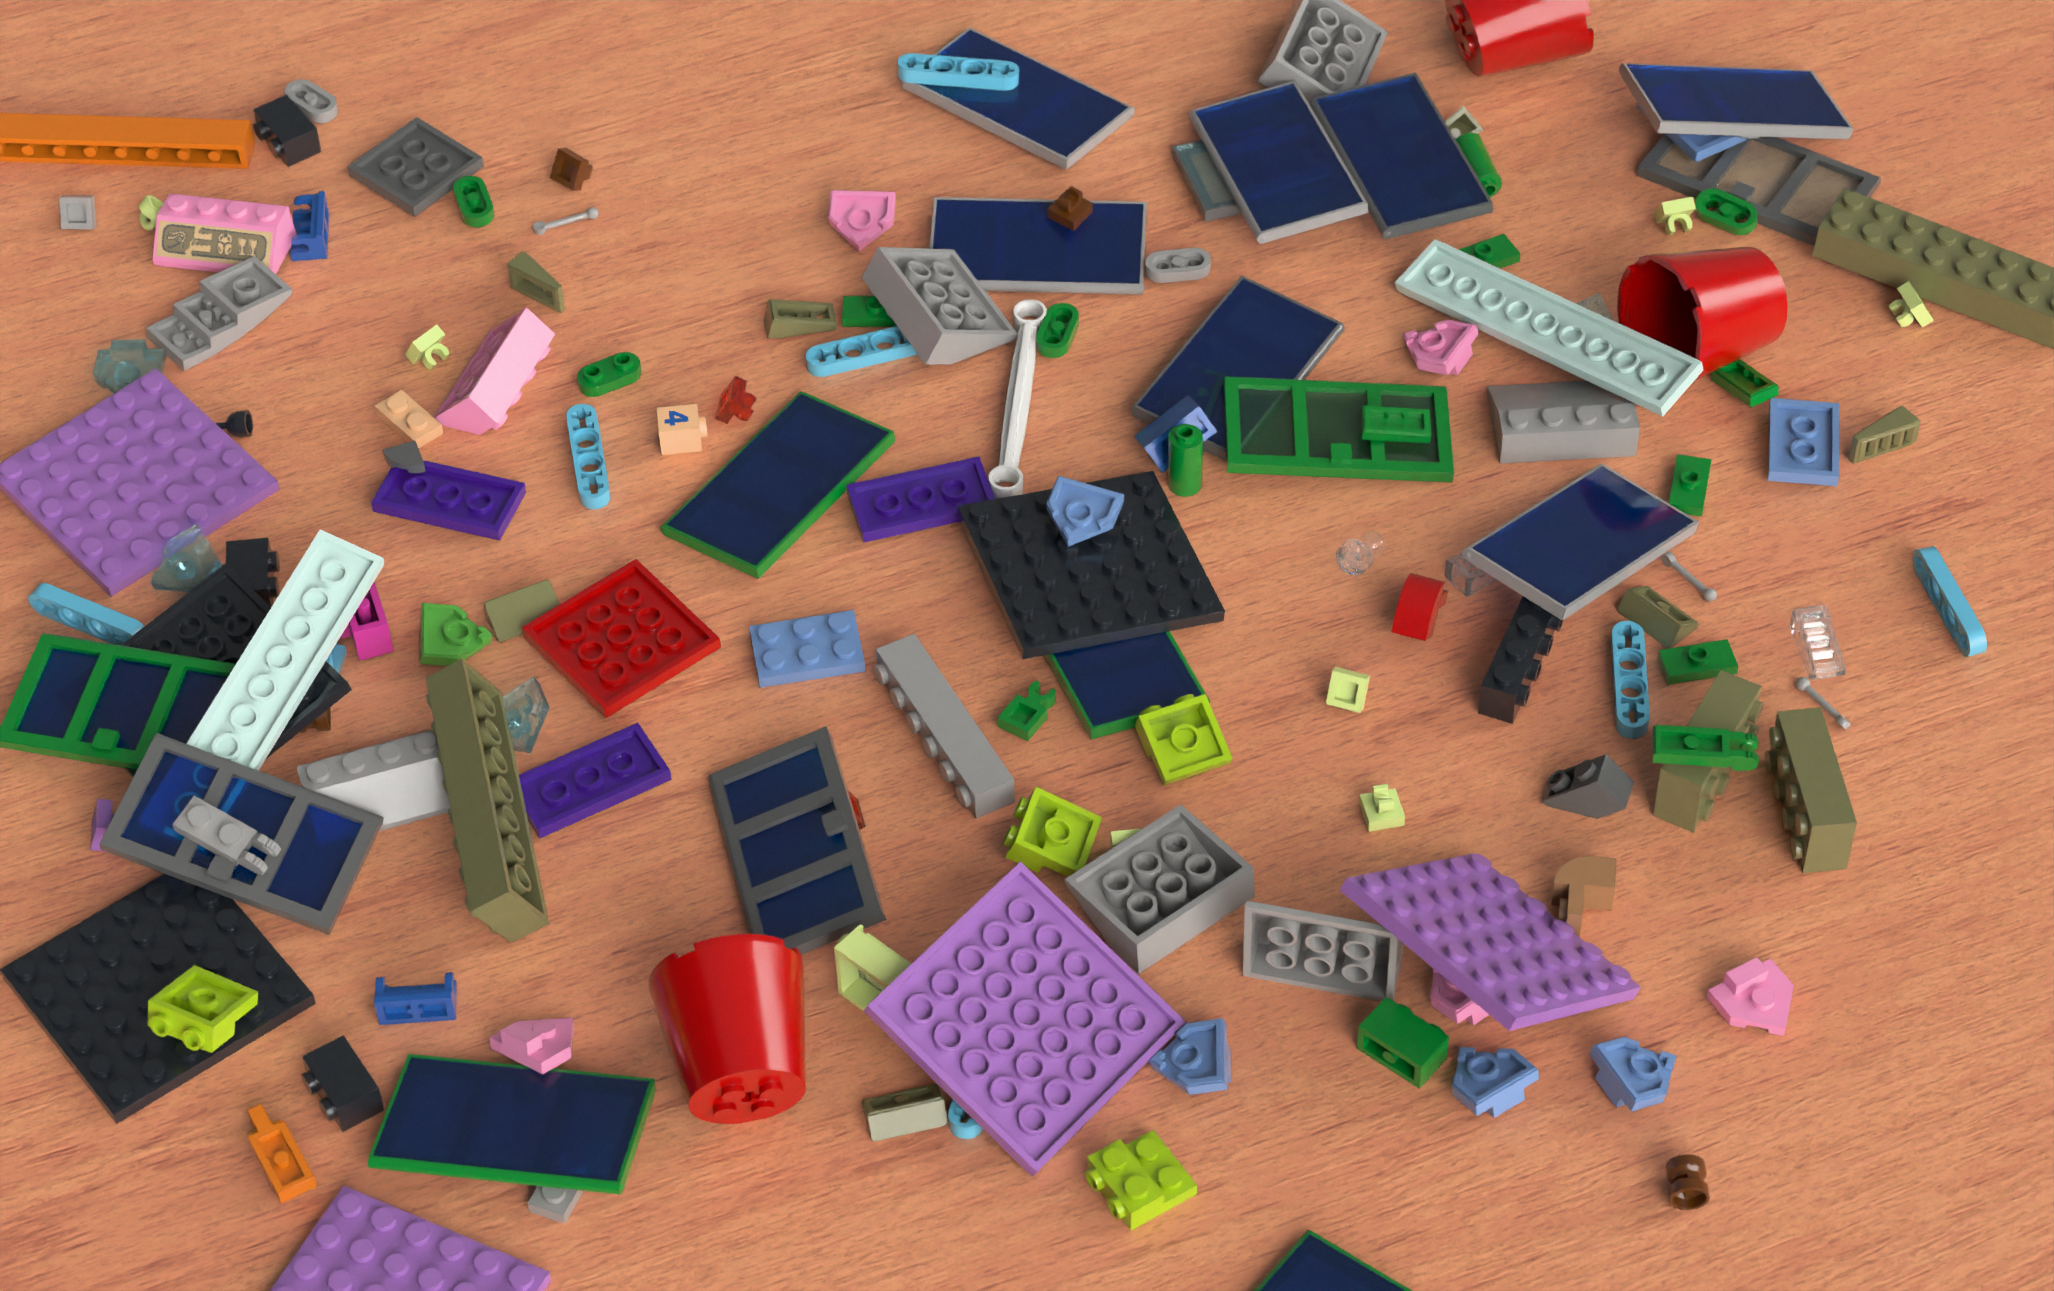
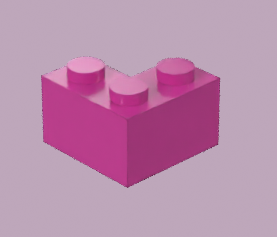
[339,582,394,661]

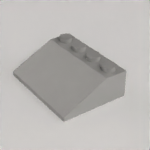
[1258,0,1388,111]
[861,247,1018,365]
[1487,381,1640,464]
[1064,804,1255,974]
[1243,900,1403,1001]

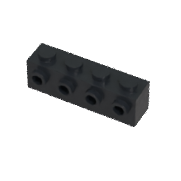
[1478,588,1564,724]

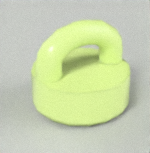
[138,195,164,230]

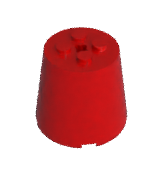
[1445,0,1594,77]
[1617,247,1788,381]
[649,934,806,1124]

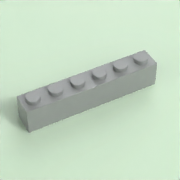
[874,634,1015,819]

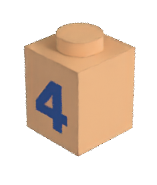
[657,404,708,455]

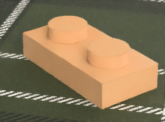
[375,389,443,448]

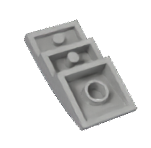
[146,256,293,371]

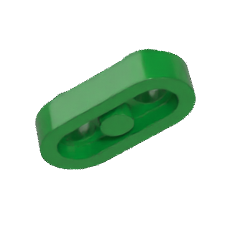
[453,176,495,228]
[1695,188,1758,235]
[1036,303,1079,358]
[577,352,642,397]

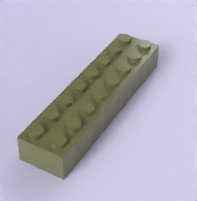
[1812,188,2054,349]
[426,659,549,943]

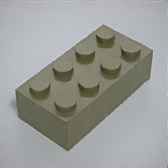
[1653,670,1764,833]
[1765,707,1857,873]

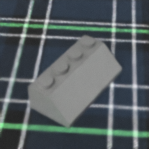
[297,730,450,848]

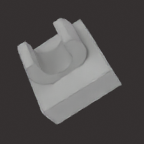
[59,195,96,229]

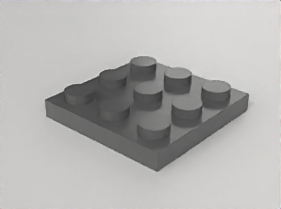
[347,117,484,217]

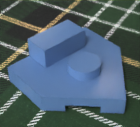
[1046,476,1124,547]
[1149,1018,1231,1095]
[1589,1037,1677,1112]
[1452,1047,1539,1118]

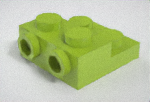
[1135,694,1233,786]
[1002,786,1102,877]
[147,965,258,1053]
[1085,1130,1197,1231]

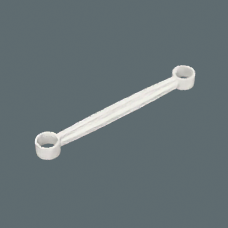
[989,300,1047,499]

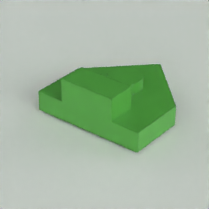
[419,603,493,666]

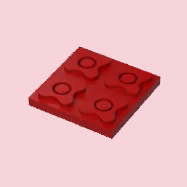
[522,559,721,718]

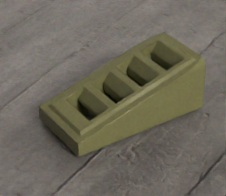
[507,251,565,313]
[764,299,837,339]
[1848,406,1920,464]

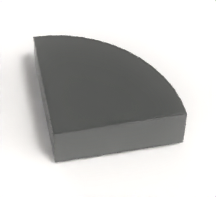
[382,441,426,473]

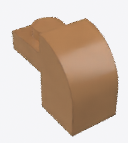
[1551,856,1617,937]

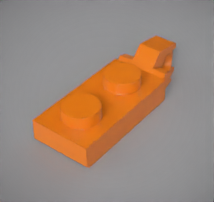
[247,1104,317,1203]

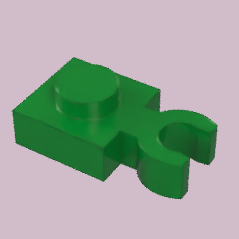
[997,681,1056,741]

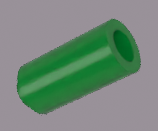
[1456,133,1502,197]
[1168,424,1203,497]

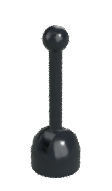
[216,410,253,438]

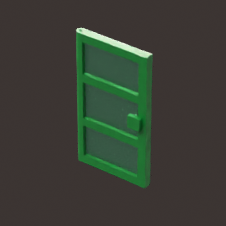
[1222,376,1454,483]

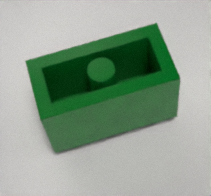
[1357,997,1449,1089]

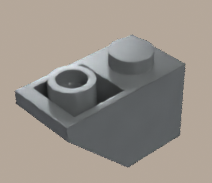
[1542,754,1634,819]

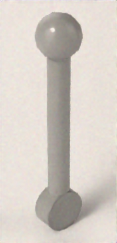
[533,207,599,235]
[1662,552,1717,602]
[1796,677,1851,730]

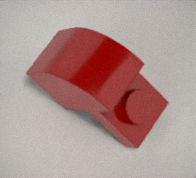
[1391,573,1448,641]

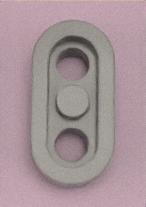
[284,79,338,124]
[1146,248,1211,283]

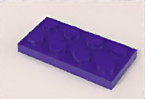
[846,457,995,543]
[371,460,526,541]
[519,723,672,839]

